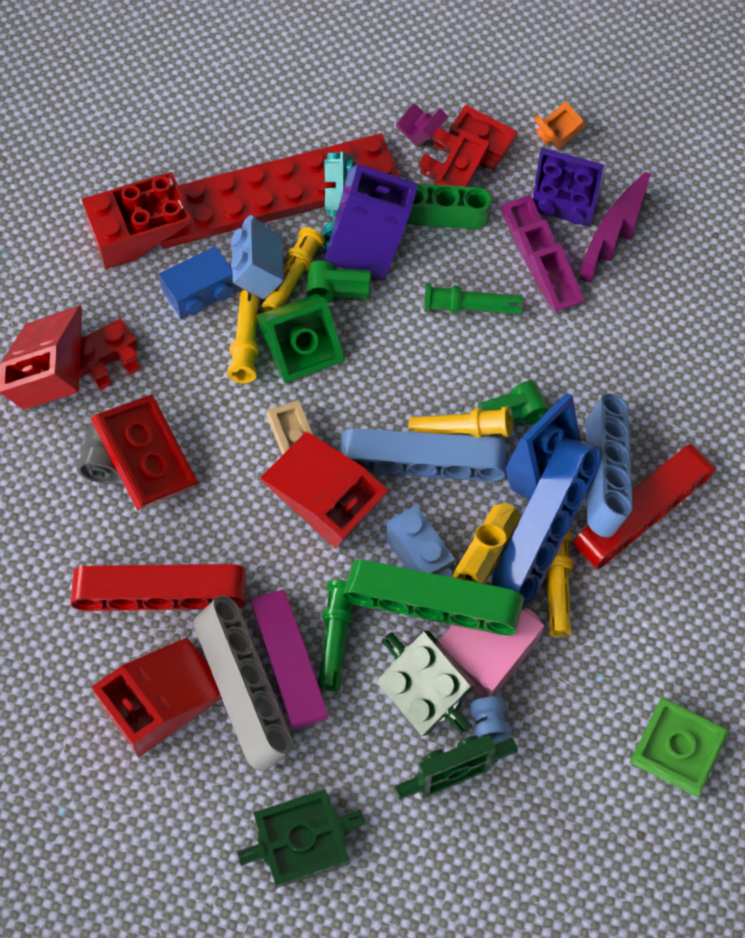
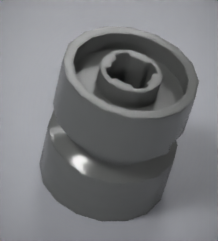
[77,423,121,484]

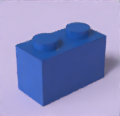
[159,246,237,319]

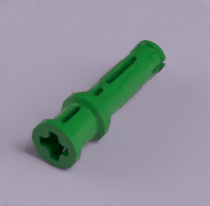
[424,283,523,315]
[318,580,354,691]

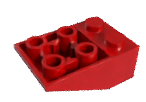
[81,171,193,270]
[0,305,82,410]
[260,431,389,549]
[91,637,222,758]

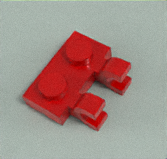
[419,127,490,187]
[80,318,141,391]

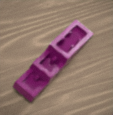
[579,172,651,283]
[500,195,585,313]
[250,589,328,730]

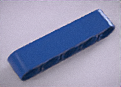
[491,437,601,605]

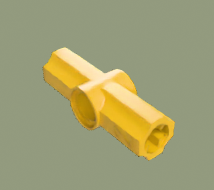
[452,502,521,584]

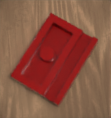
[449,104,518,172]

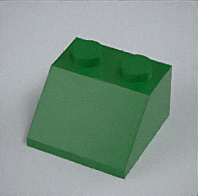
[256,294,345,383]

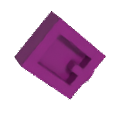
[396,103,448,146]

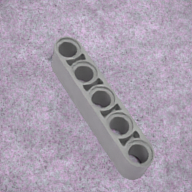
[194,595,293,772]

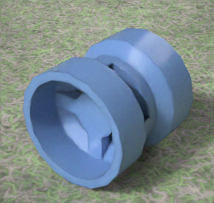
[469,696,512,743]

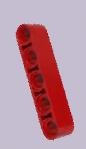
[572,443,717,569]
[70,564,246,611]

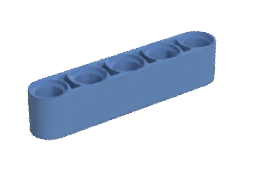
[586,393,633,537]
[340,428,507,482]

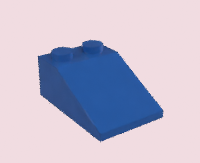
[505,393,581,500]

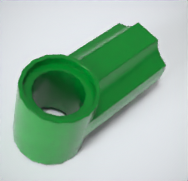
[306,260,371,302]
[478,380,550,425]

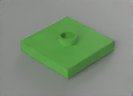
[629,696,729,798]

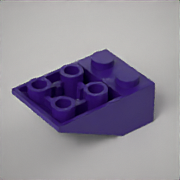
[533,147,605,227]
[324,164,418,281]

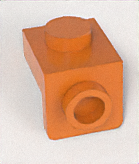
[534,101,587,150]

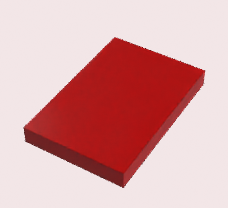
[91,394,199,511]

